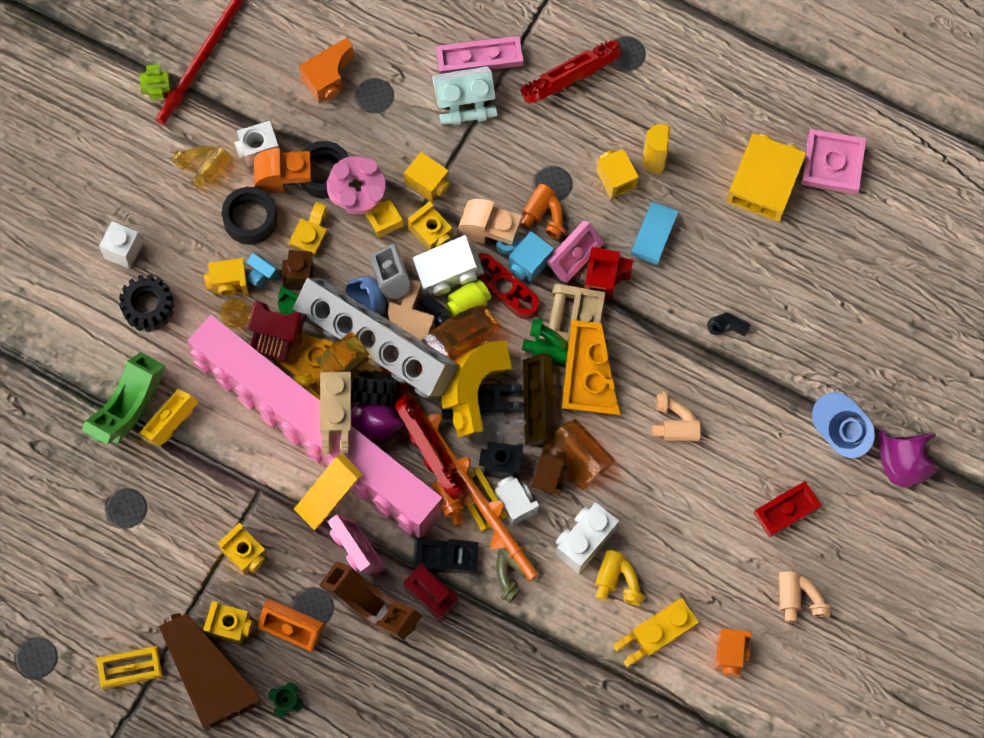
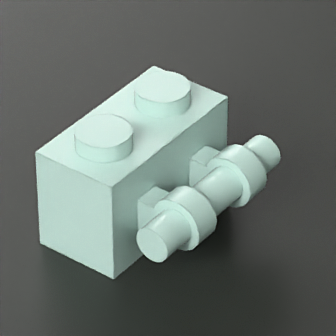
[432,66,497,126]

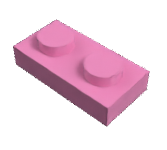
[546,221,605,283]

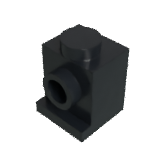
[479,441,524,481]

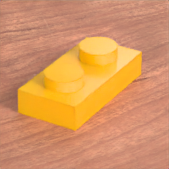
[139,389,198,447]

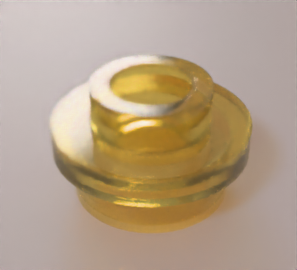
[220,299,249,328]

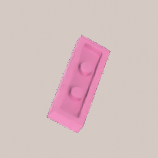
[436,36,523,74]

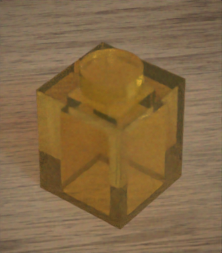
[315,331,370,372]

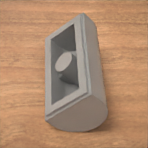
[370,243,410,299]

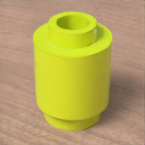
[446,279,491,320]

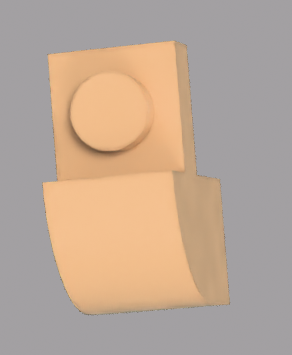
[457,199,522,245]
[388,279,435,345]

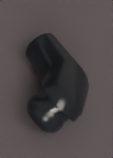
[419,293,454,331]
[707,312,751,337]

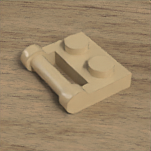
[543,284,606,344]

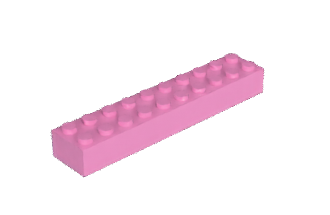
[187,315,442,538]

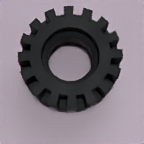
[119,275,175,332]
[349,369,400,406]

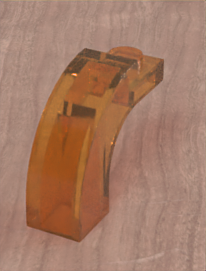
[417,305,501,374]

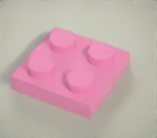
[801,129,866,195]
[327,514,387,575]

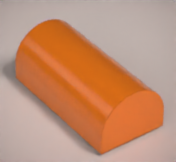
[257,598,325,652]

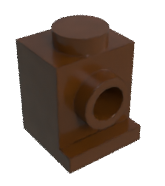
[281,250,314,290]
[531,446,570,496]

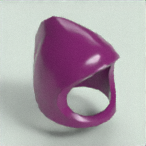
[351,402,406,445]
[879,430,940,487]

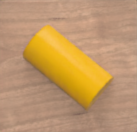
[642,124,670,174]

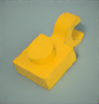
[289,202,328,258]

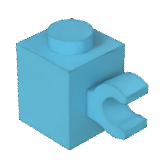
[496,231,554,284]

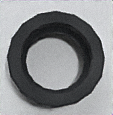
[300,141,349,199]
[221,186,278,245]

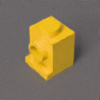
[408,201,453,251]
[204,258,249,296]
[217,523,267,575]
[203,601,253,645]

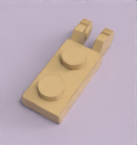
[320,372,351,455]

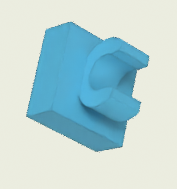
[246,253,281,287]

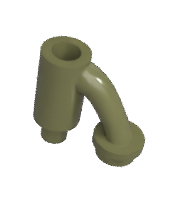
[496,548,544,603]

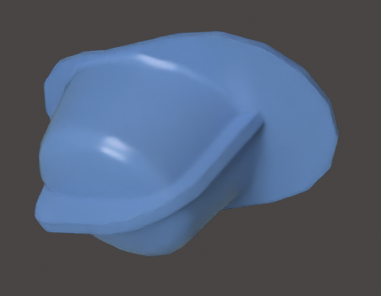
[812,392,875,458]

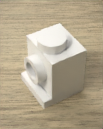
[495,476,539,527]

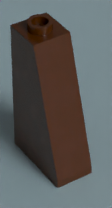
[158,613,262,731]

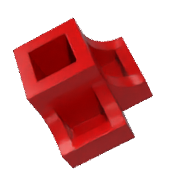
[584,247,634,299]

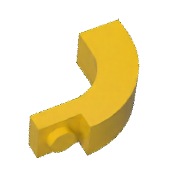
[441,340,512,438]

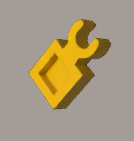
[365,198,404,238]

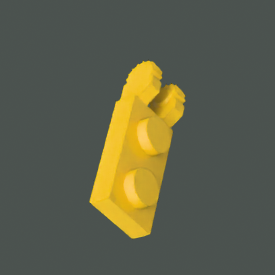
[613,597,699,668]

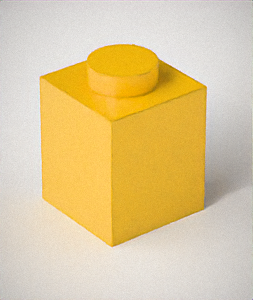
[596,148,639,199]
[404,152,450,203]

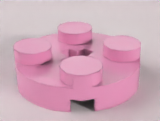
[327,156,386,215]

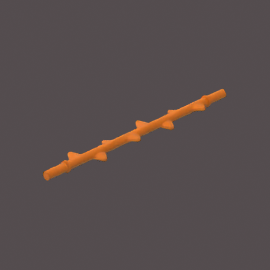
[372,342,539,582]

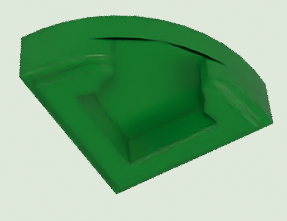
[278,286,299,315]

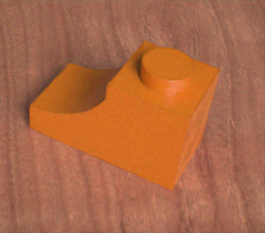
[299,37,354,103]

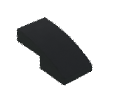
[413,538,479,573]

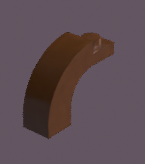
[319,561,422,641]

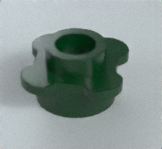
[268,682,303,718]

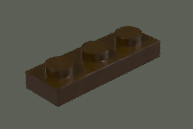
[523,353,554,446]

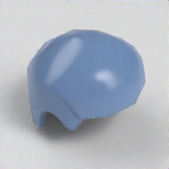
[346,276,387,316]

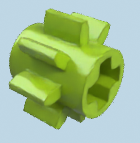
[139,64,171,101]

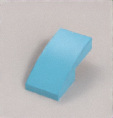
[631,202,679,265]

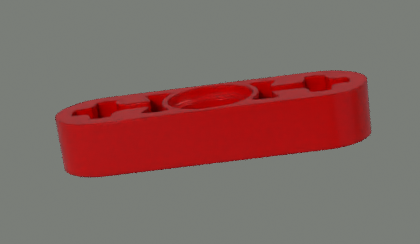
[477,253,539,319]

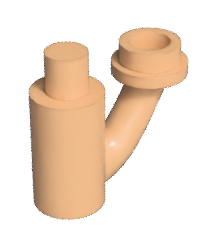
[651,391,700,441]
[779,571,833,623]

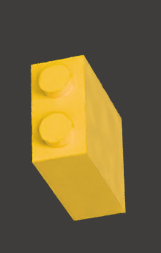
[726,133,806,222]

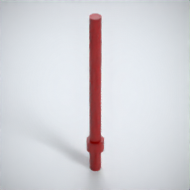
[155,0,245,125]

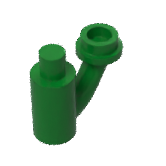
[522,318,568,365]

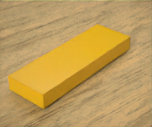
[294,453,363,530]

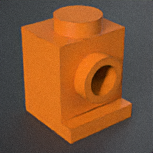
[715,628,752,677]

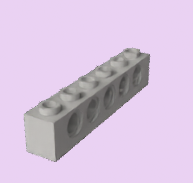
[293,278,459,398]

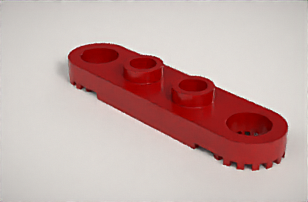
[520,39,623,103]
[395,394,468,500]

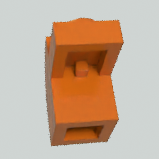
[254,148,312,194]

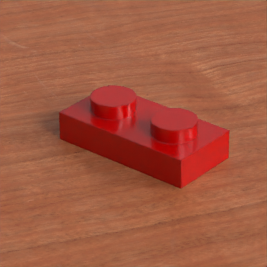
[754,481,822,538]

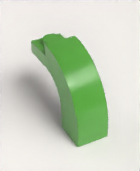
[82,352,166,445]

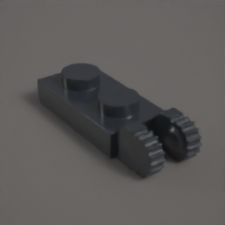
[440,383,525,420]

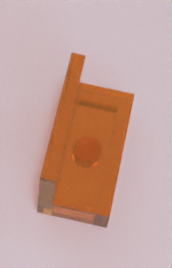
[543,418,616,491]

